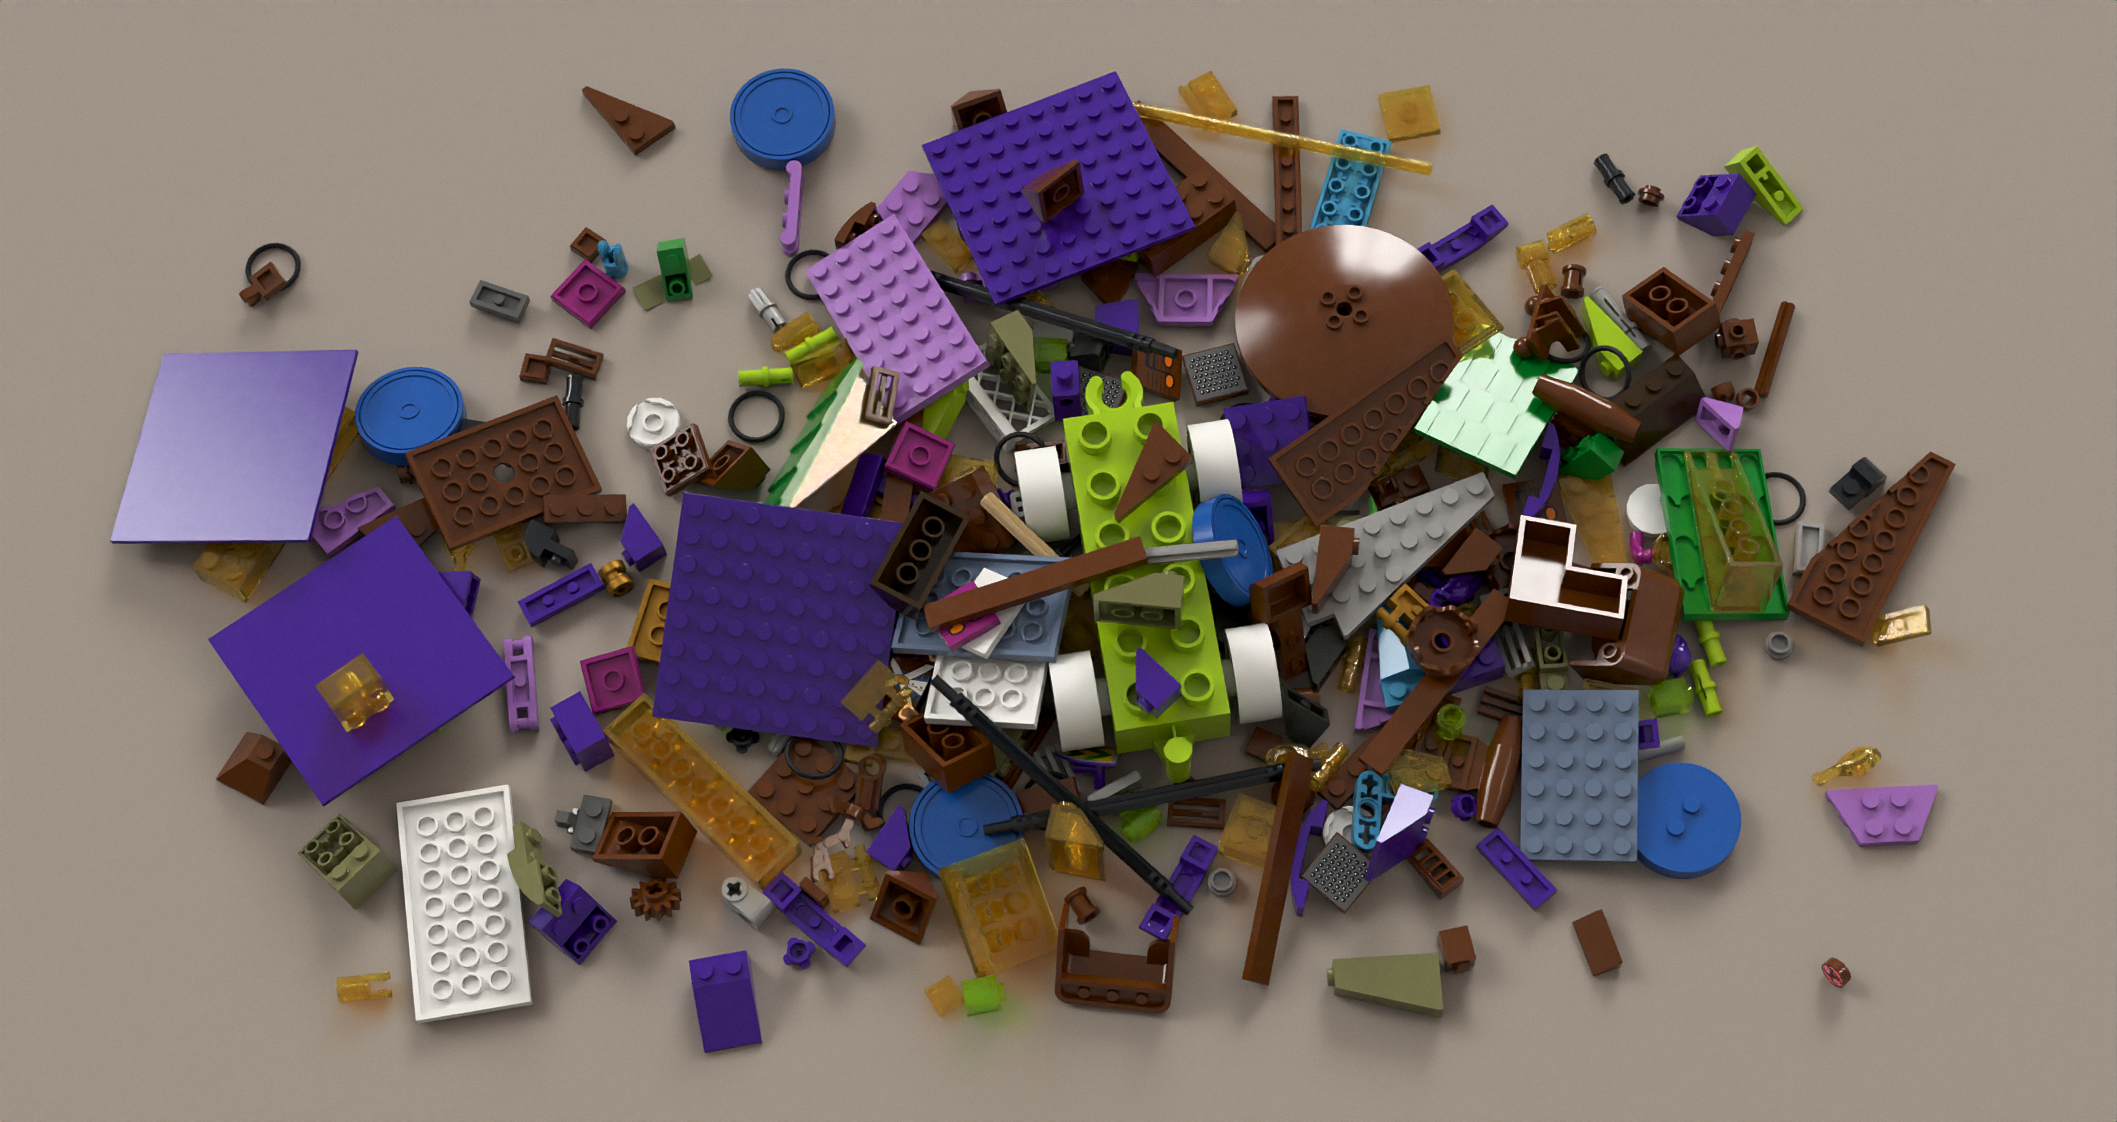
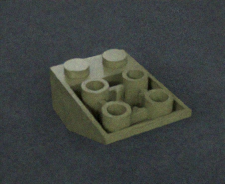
[985,310,1036,413]
[298,814,398,910]

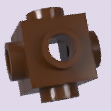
[1715,318,1759,359]

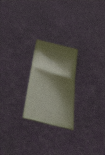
[633,254,713,311]

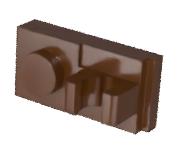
[1368,464,1430,511]

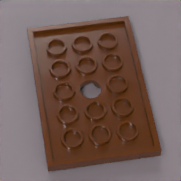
[405,395,602,552]

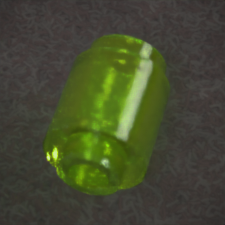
[1435,704,1466,740]
[1119,806,1163,844]

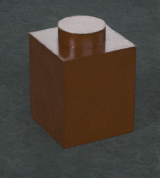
[1437,925,1476,974]

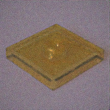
[1378,85,1441,143]

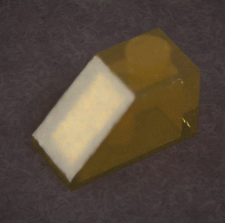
[1207,212,1251,277]
[790,338,856,388]

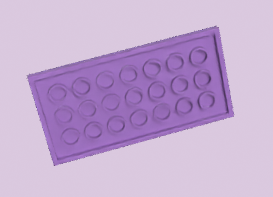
[805,214,990,425]

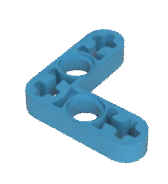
[1351,771,1439,853]

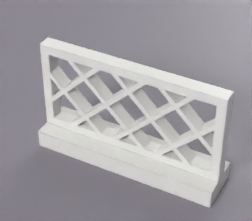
[966,342,1055,452]

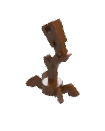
[810,794,884,883]

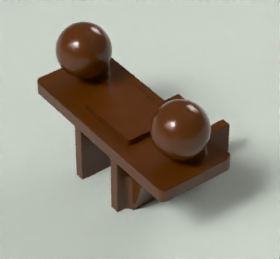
[1513,284,1586,362]

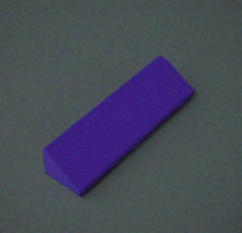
[840,453,887,518]

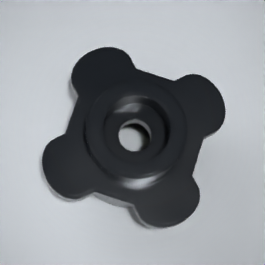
[726,728,760,754]

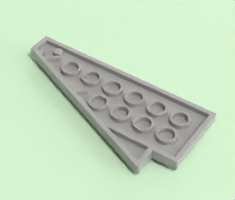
[1276,472,1494,640]

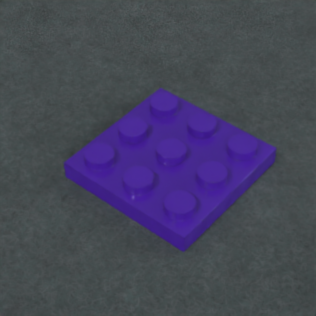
[1224,395,1311,489]

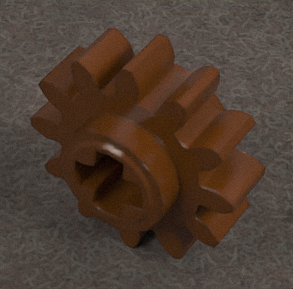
[630,878,682,921]

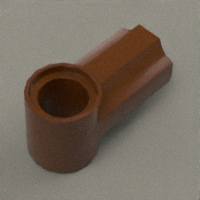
[854,753,887,811]

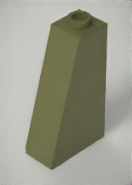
[1327,952,1444,1017]

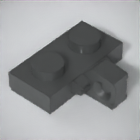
[554,795,613,855]

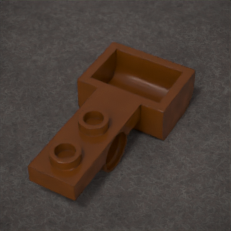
[1249,562,1312,680]

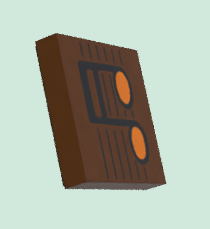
[1131,341,1182,402]
[1502,477,1567,525]

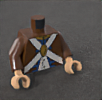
[882,654,937,722]

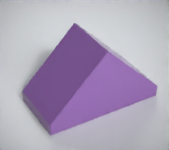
[1695,397,1744,451]

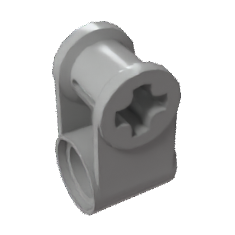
[721,877,776,930]

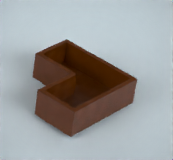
[1137,167,1238,278]
[1504,515,1628,641]

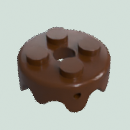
[1479,523,1518,591]
[1406,604,1479,677]

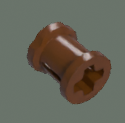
[1561,264,1587,299]
[1064,886,1100,925]

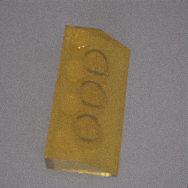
[1045,802,1107,881]

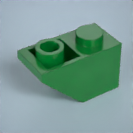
[657,238,693,302]
[1558,433,1624,481]

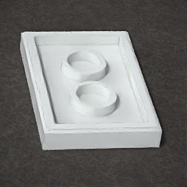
[939,568,1025,659]

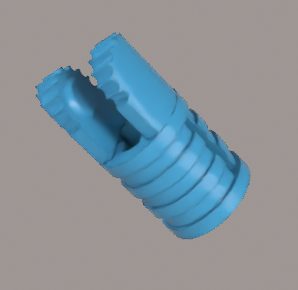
[598,240,629,279]

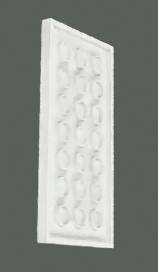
[396,784,533,1024]

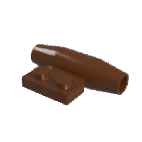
[1532,375,1642,449]
[1437,715,1523,829]

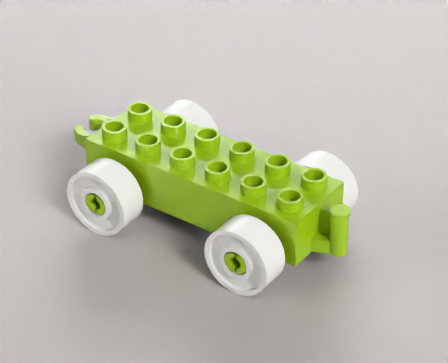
[1014,371,1282,783]

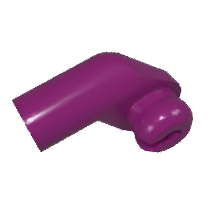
[1629,531,1653,566]

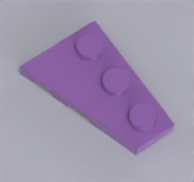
[312,486,396,558]

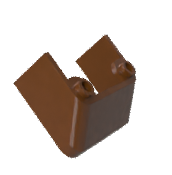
[1569,563,1684,685]
[1055,904,1180,1013]

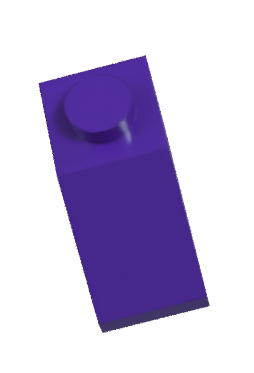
[1242,488,1275,546]
[621,503,667,572]
[1136,647,1182,719]
[866,805,913,871]

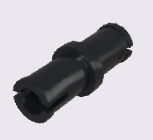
[1593,153,1635,204]
[562,374,584,431]

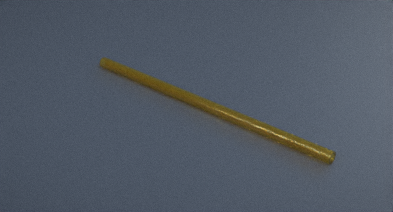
[1132,102,1433,176]

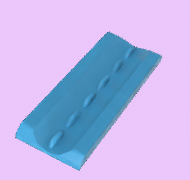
[1309,129,1392,230]

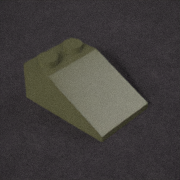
[1093,571,1184,630]

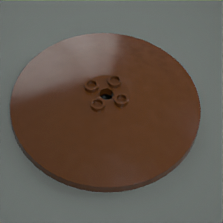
[1235,225,1454,420]

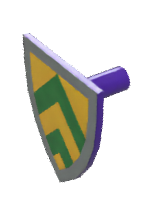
[1054,747,1122,789]

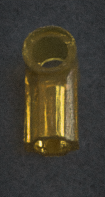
[1516,239,1557,294]

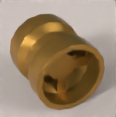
[598,560,635,598]

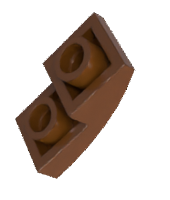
[834,202,879,250]
[1016,777,1081,814]

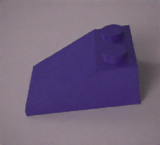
[1365,784,1435,882]
[689,950,762,1053]

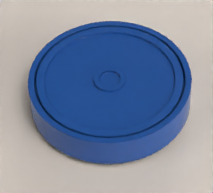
[730,68,836,170]
[355,367,467,466]
[1192,494,1273,608]
[1638,762,1741,879]
[909,774,1024,887]

